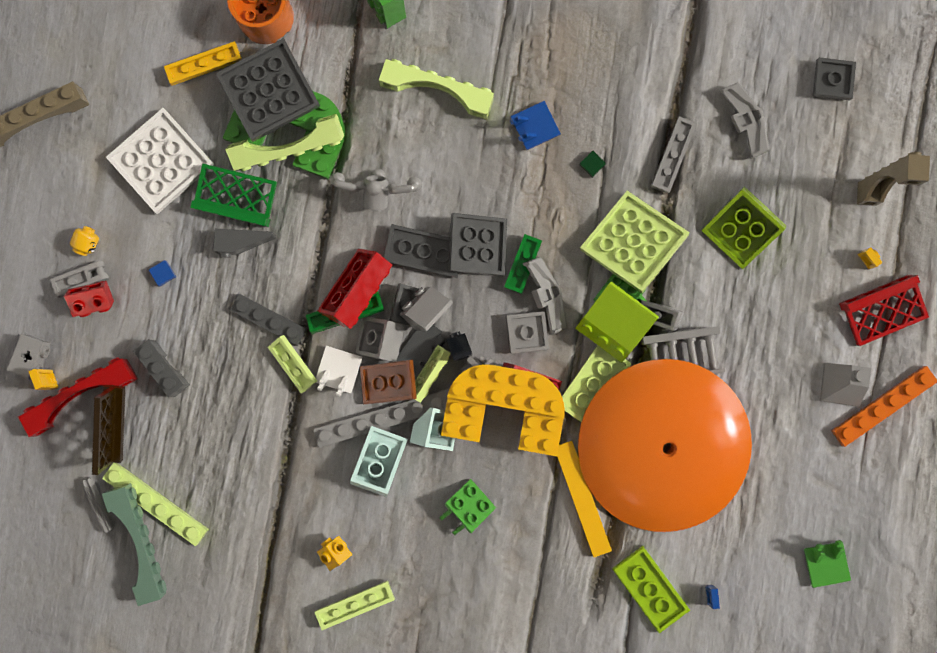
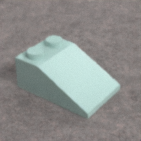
[350,426,408,497]

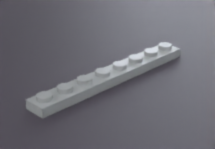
[314,389,449,448]

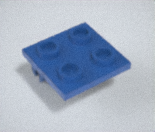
[510,101,561,150]

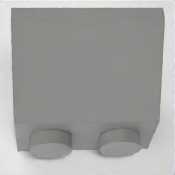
[400,287,453,331]
[355,317,405,362]

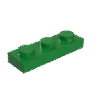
[504,234,542,294]

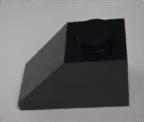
[447,331,473,362]

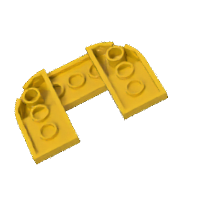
[441,364,565,456]

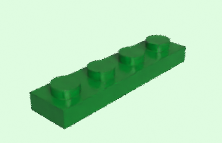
[305,291,385,334]

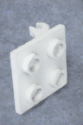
[316,346,363,397]

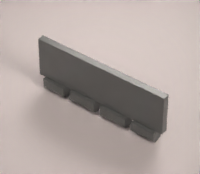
[397,325,447,380]

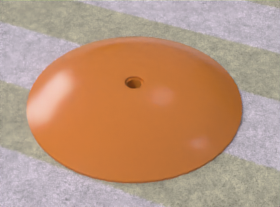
[578,359,752,532]

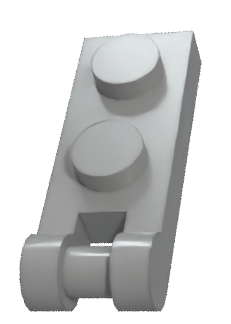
[50,261,109,298]

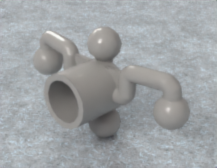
[330,168,422,210]

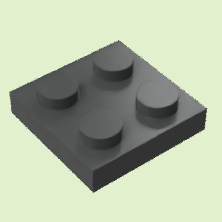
[813,57,856,101]

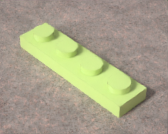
[315,580,395,630]

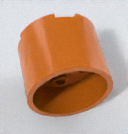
[227,0,294,44]

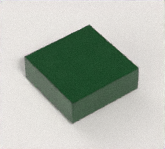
[579,151,606,178]

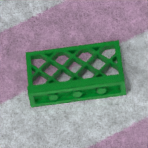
[190,163,278,227]

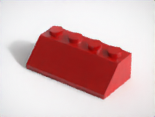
[317,248,392,329]

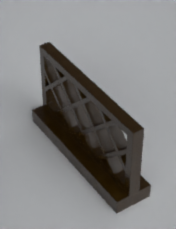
[92,385,125,475]

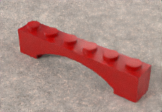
[18,357,138,437]

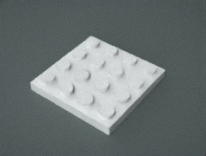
[106,108,215,214]

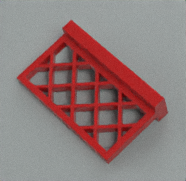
[839,275,929,346]

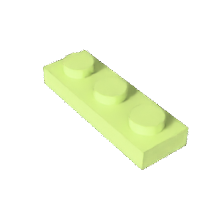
[268,335,317,393]
[415,345,451,403]

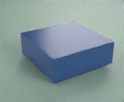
[149,260,176,287]
[706,585,720,609]

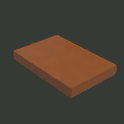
[360,360,417,405]

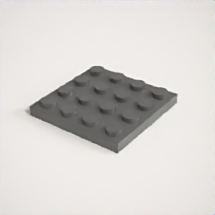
[216,38,321,142]

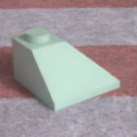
[410,407,455,451]

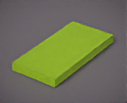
[612,546,690,634]

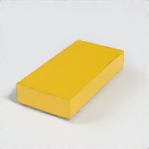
[28,369,58,390]

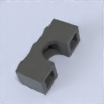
[133,339,190,397]

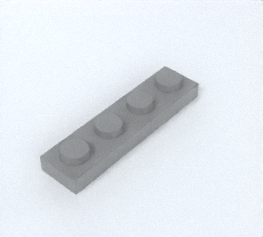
[651,116,697,194]

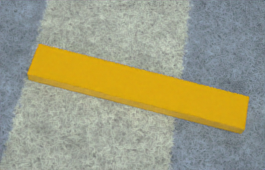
[557,440,612,557]

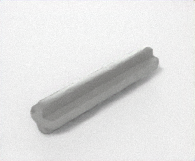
[81,478,114,533]

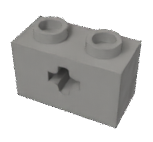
[7,334,51,378]

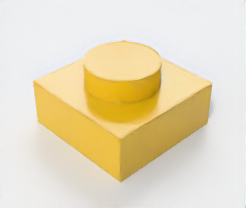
[857,247,883,269]

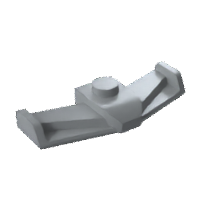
[720,82,770,159]
[523,257,567,335]

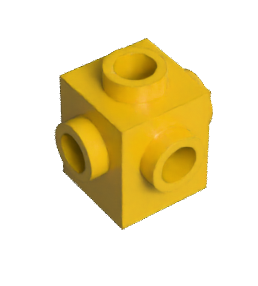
[317,536,352,571]

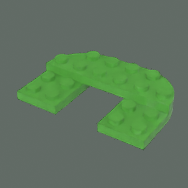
[223,91,345,180]

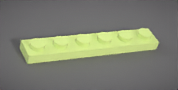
[102,462,209,546]

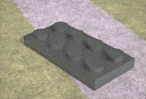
[384,224,459,278]

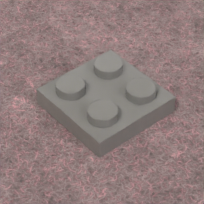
[506,311,549,354]

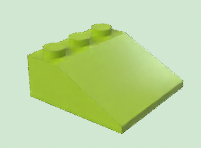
[701,186,786,269]
[575,282,659,363]

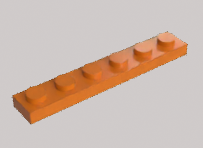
[831,366,937,447]

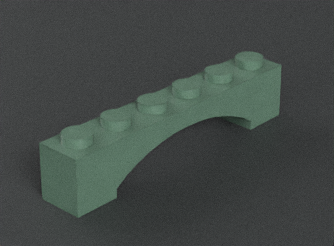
[102,483,167,606]

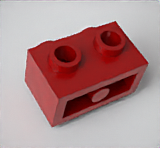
[64,280,114,317]

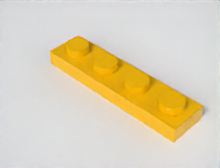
[164,41,242,86]

